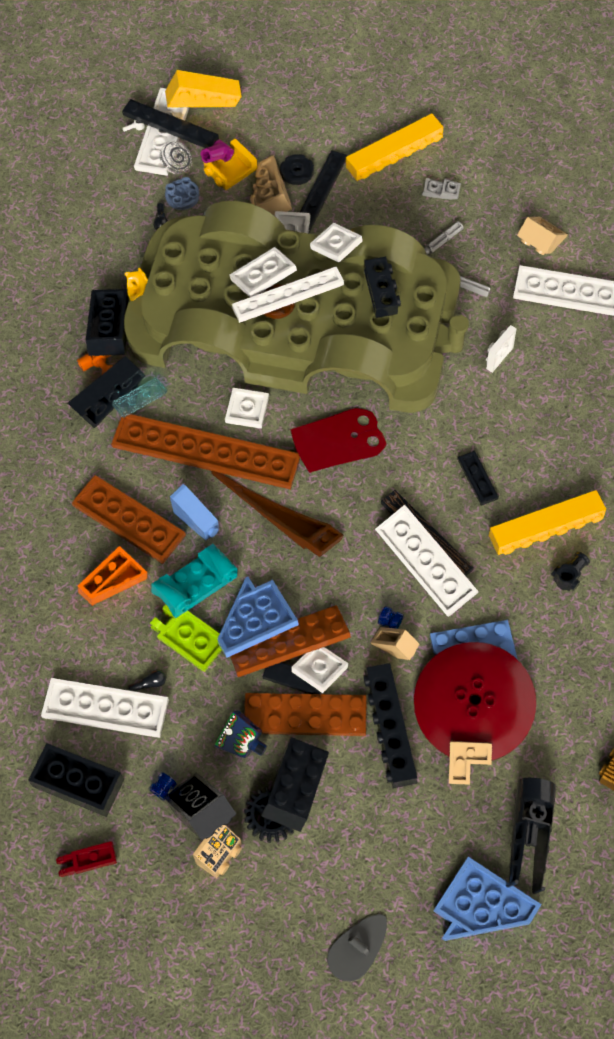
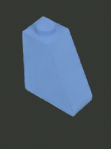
[170,484,219,541]

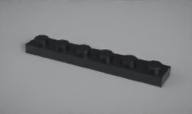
[122,99,219,148]

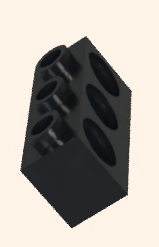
[364,256,401,318]

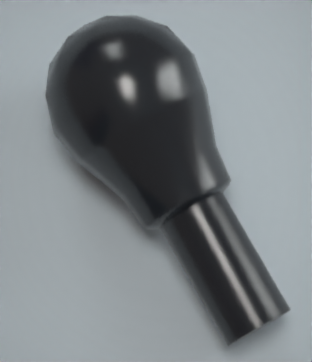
[153,203,168,230]
[128,669,167,692]

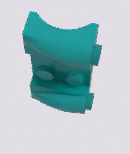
[151,544,237,619]

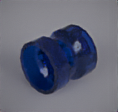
[378,606,404,629]
[148,772,177,801]

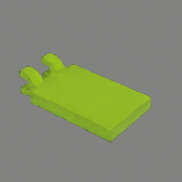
[150,604,222,672]

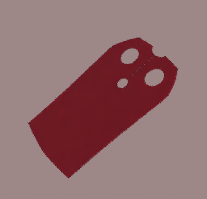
[290,408,387,473]

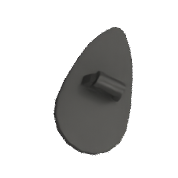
[327,914,387,982]

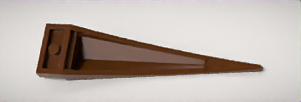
[211,471,344,557]

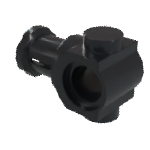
[551,552,590,591]

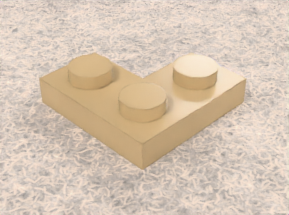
[449,741,492,785]

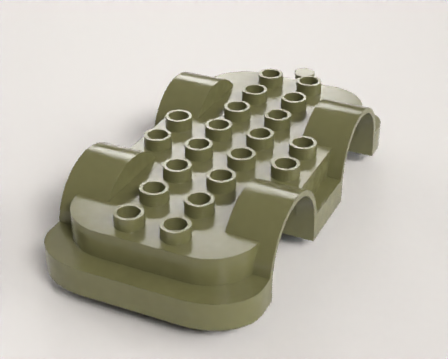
[124,201,469,413]

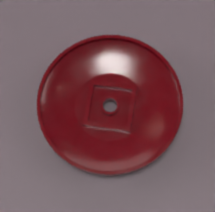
[414,642,536,761]

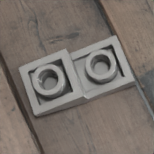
[422,178,461,200]

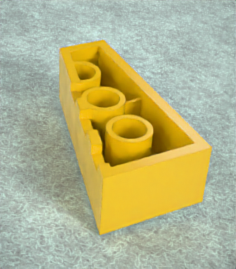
[165,70,242,107]

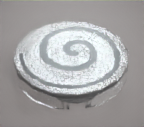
[159,141,192,174]

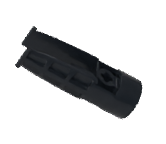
[506,777,556,894]

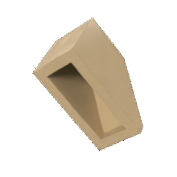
[371,627,419,660]

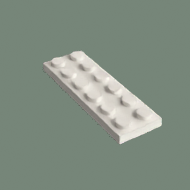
[134,88,189,176]
[513,265,614,316]
[375,505,478,617]
[41,678,169,738]

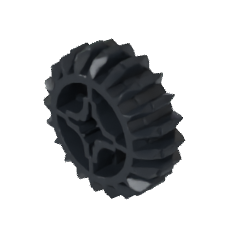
[244,786,294,843]

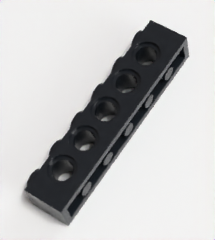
[363,663,418,788]

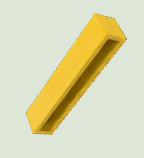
[346,114,443,181]
[489,490,606,555]

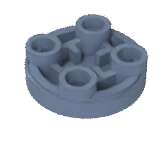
[165,177,200,210]

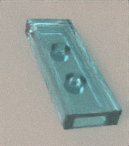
[112,378,167,418]

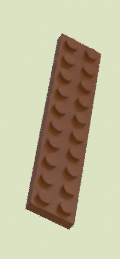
[111,412,301,490]

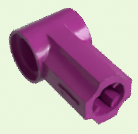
[200,140,234,163]

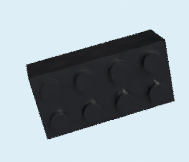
[86,289,129,356]
[261,737,329,832]
[28,743,124,817]
[163,772,236,841]

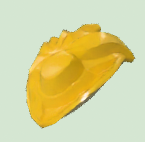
[125,268,148,301]

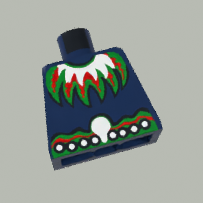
[214,710,268,758]

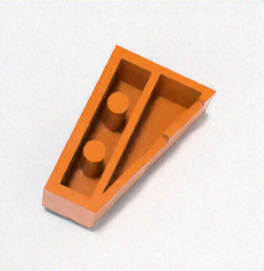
[77,546,147,606]

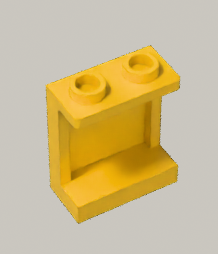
[203,138,257,190]

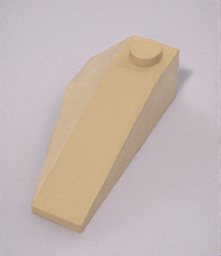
[250,155,292,216]

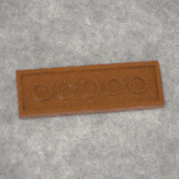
[72,475,186,564]
[230,605,351,677]
[244,693,366,736]

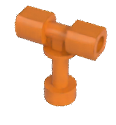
[77,353,113,374]

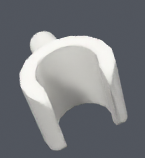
[123,120,145,132]

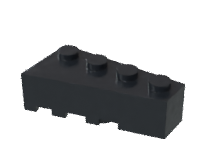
[68,356,145,428]

